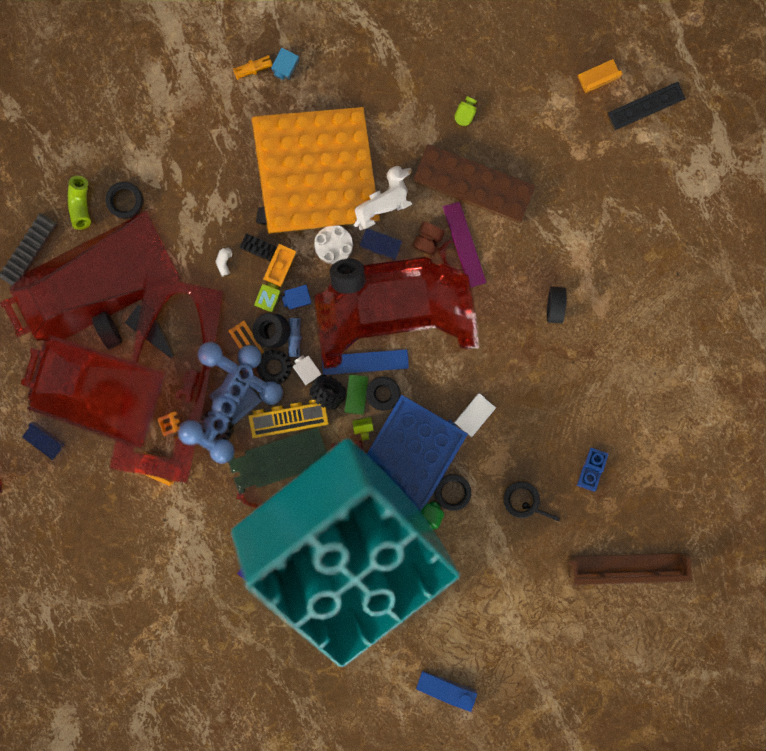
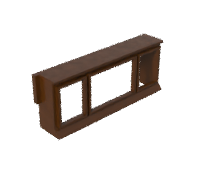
[567,553,692,585]

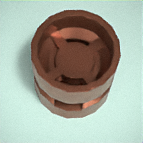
[412,221,445,256]

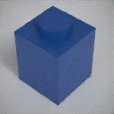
[282,285,312,310]

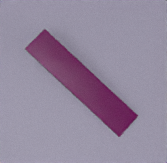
[442,202,487,288]

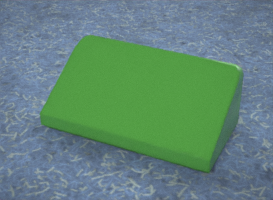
[345,374,369,415]

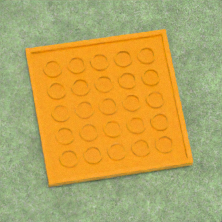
[252,107,380,234]

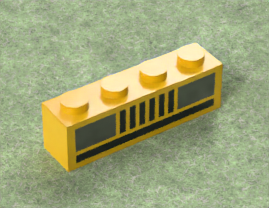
[249,400,329,438]

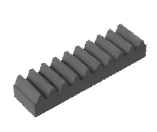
[0,213,58,288]

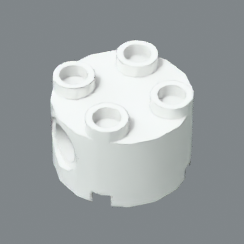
[314,226,353,265]

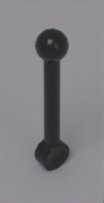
[522,502,560,521]

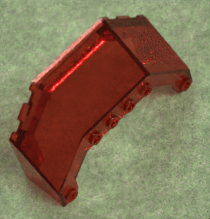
[314,257,479,369]

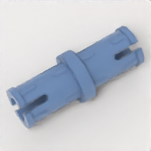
[288,318,302,357]

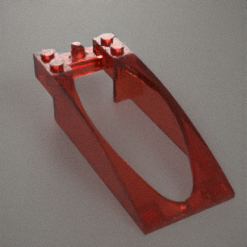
[109,275,223,483]

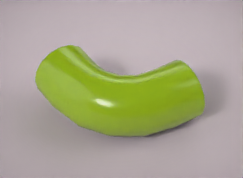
[68,176,91,230]

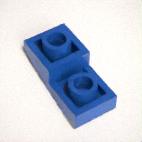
[576,448,609,492]

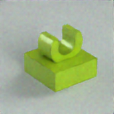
[352,417,374,441]

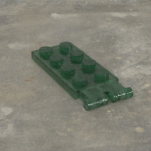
[228,427,327,494]

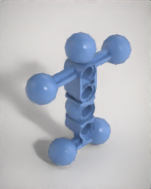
[178,342,283,464]

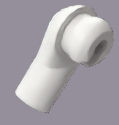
[216,248,233,277]

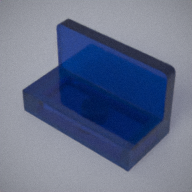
[22,422,65,460]

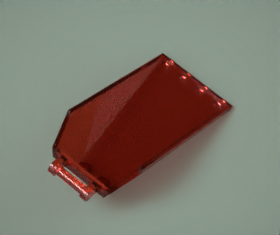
[0,211,181,341]
[20,335,166,449]

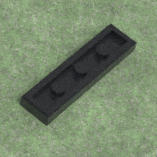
[607,82,686,131]

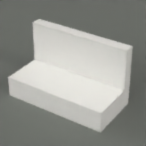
[454,393,496,437]

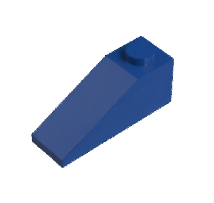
[416,671,477,712]

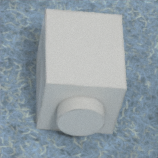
[293,355,322,386]

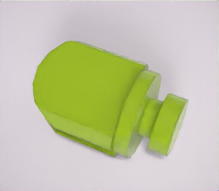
[455,96,477,126]

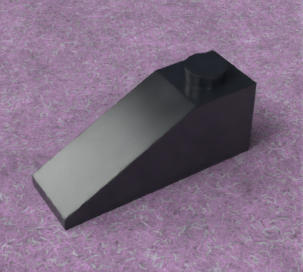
[125,305,175,358]

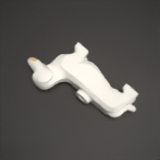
[354,166,412,230]

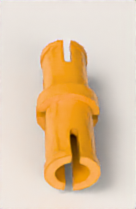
[233,55,272,80]

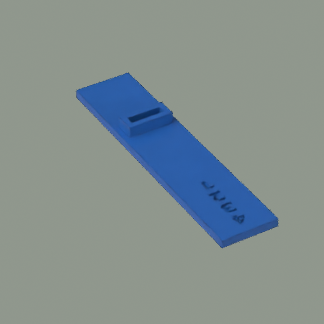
[321,350,409,375]

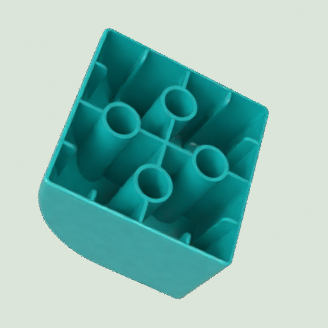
[231,438,460,667]

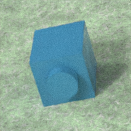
[271,48,300,80]

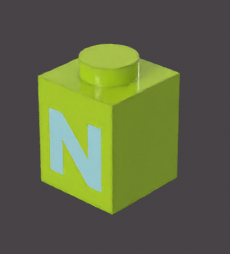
[254,282,281,313]

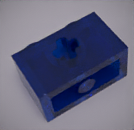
[360,228,402,261]

